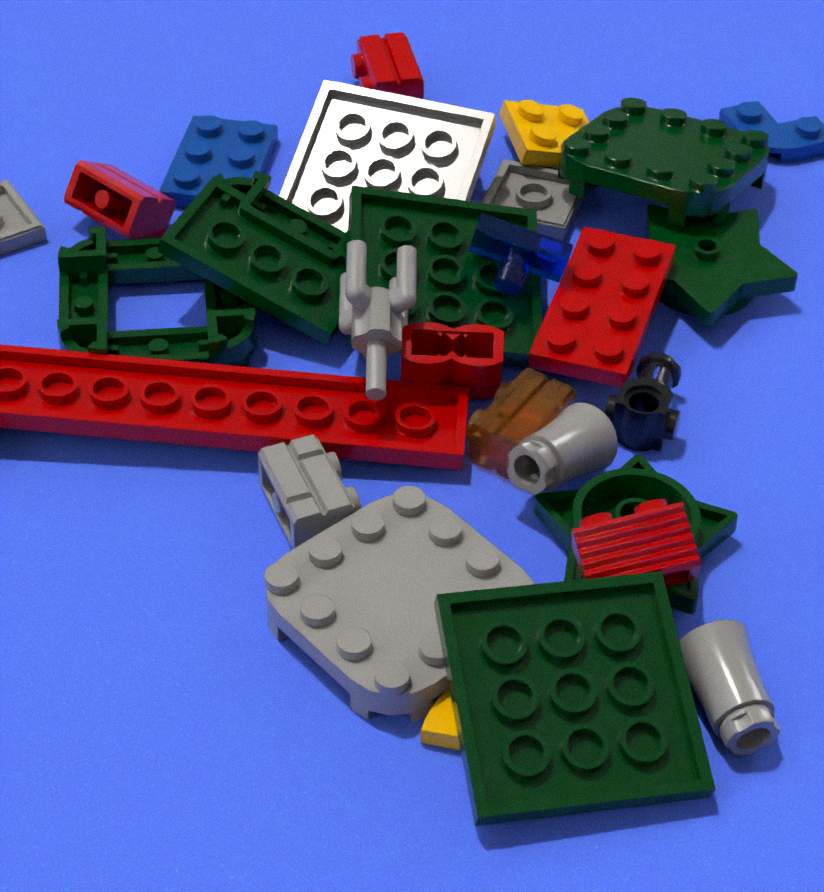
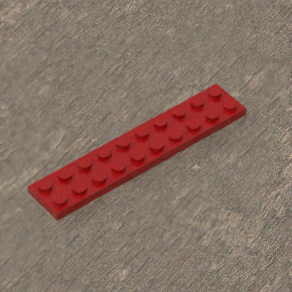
[0,344,469,470]

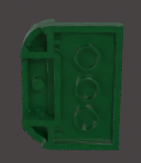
[157,171,348,346]

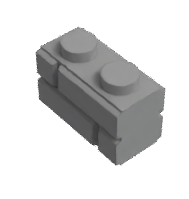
[258,434,361,549]

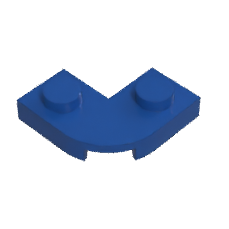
[719,101,824,163]

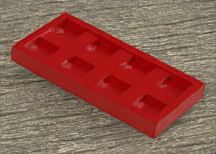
[529,227,676,388]

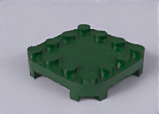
[558,98,770,226]

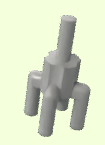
[339,240,417,401]

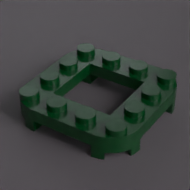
[57,226,257,367]

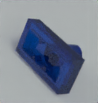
[469,213,574,295]

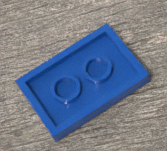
[159,115,278,209]

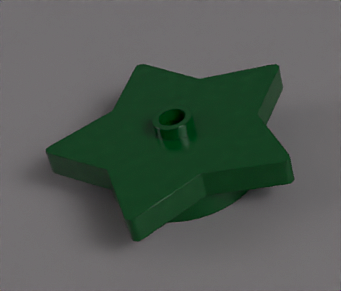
[645,204,798,327]
[534,454,738,615]

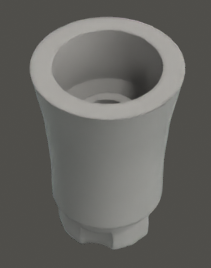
[507,403,618,495]
[679,620,780,756]

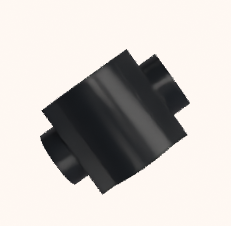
[605,352,682,452]

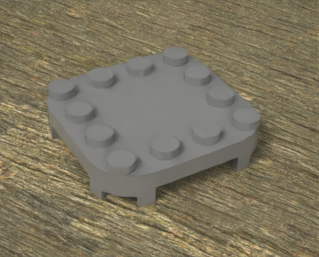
[264,486,536,723]

